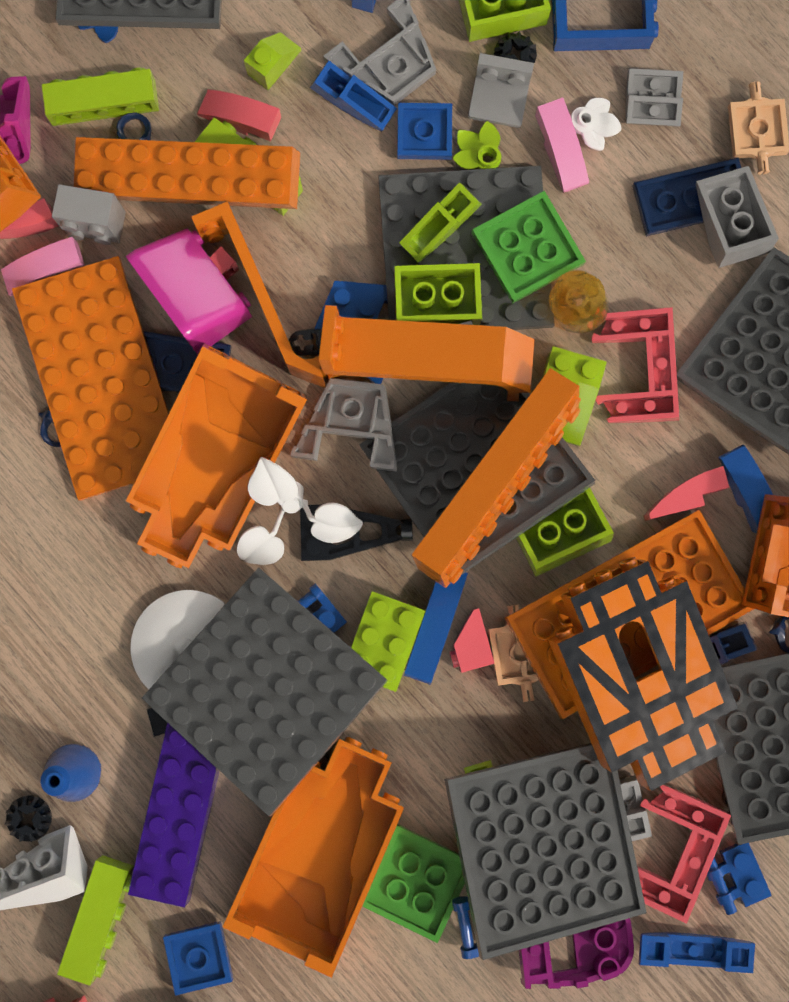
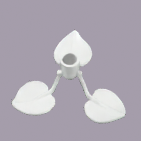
[237,457,363,565]

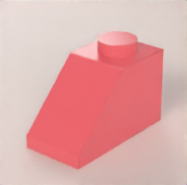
[449,608,495,673]

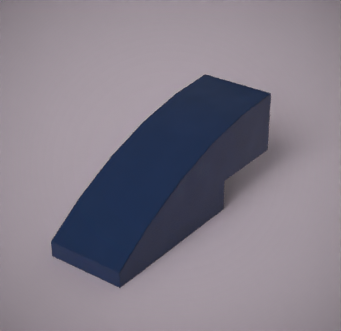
[709,621,757,664]

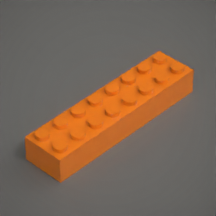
[74,137,300,209]
[412,368,581,588]

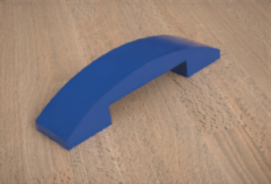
[638,932,755,973]

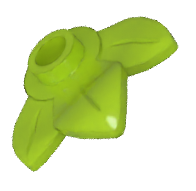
[453,121,501,170]

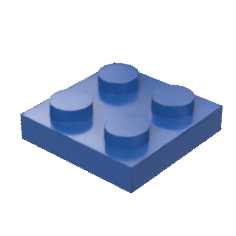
[397,103,452,160]
[163,921,234,996]

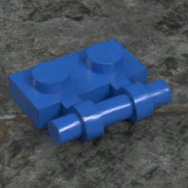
[707,843,772,915]

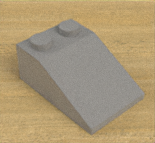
[696,166,779,268]

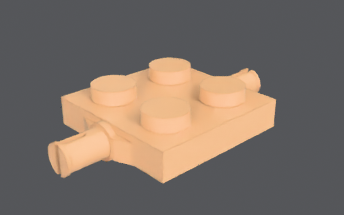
[728,81,789,175]
[488,604,539,702]

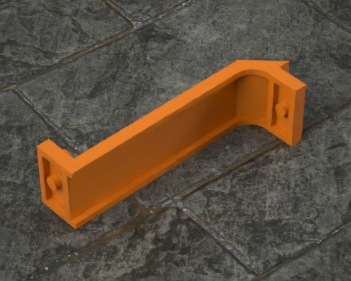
[191,201,341,388]
[319,305,535,401]

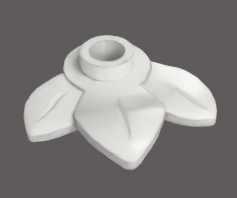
[570,98,621,151]

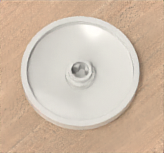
[131,590,225,689]

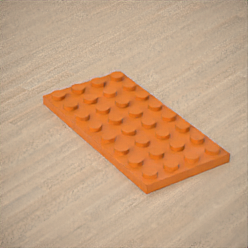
[12,256,169,501]
[505,510,754,719]

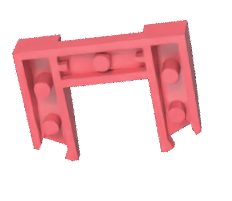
[592,307,679,423]
[637,785,731,924]

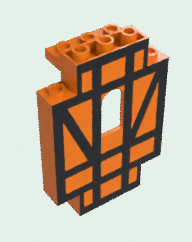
[548,557,738,791]

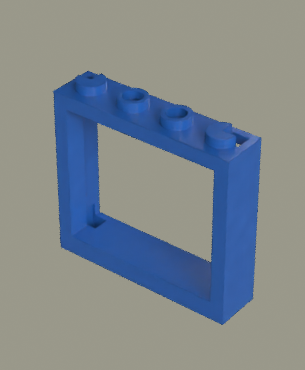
[551,0,659,51]

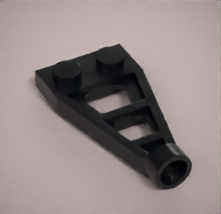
[300,504,413,561]

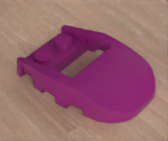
[518,918,634,989]

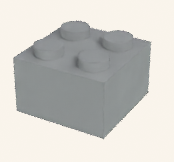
[52,184,126,245]

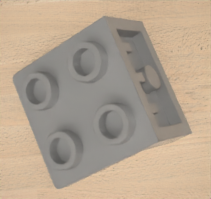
[468,53,534,128]

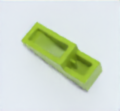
[399,182,482,263]

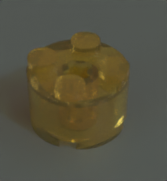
[549,270,609,333]

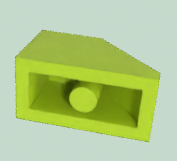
[244,32,302,90]

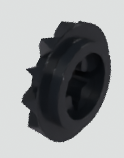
[494,31,537,63]
[5,795,52,842]

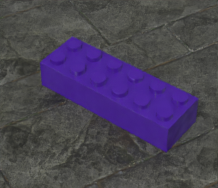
[128,723,220,908]

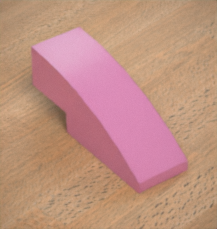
[535,98,589,193]
[1,237,85,296]

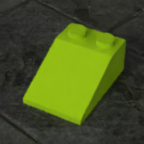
[542,346,607,446]

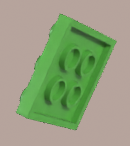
[472,190,586,304]
[362,824,465,943]

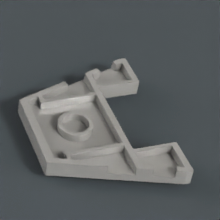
[323,0,436,106]
[290,378,397,472]

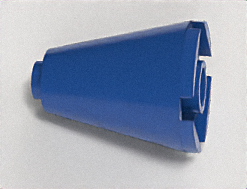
[40,744,101,802]

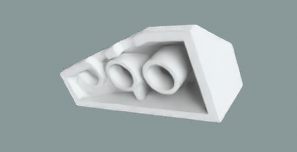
[0,825,88,910]

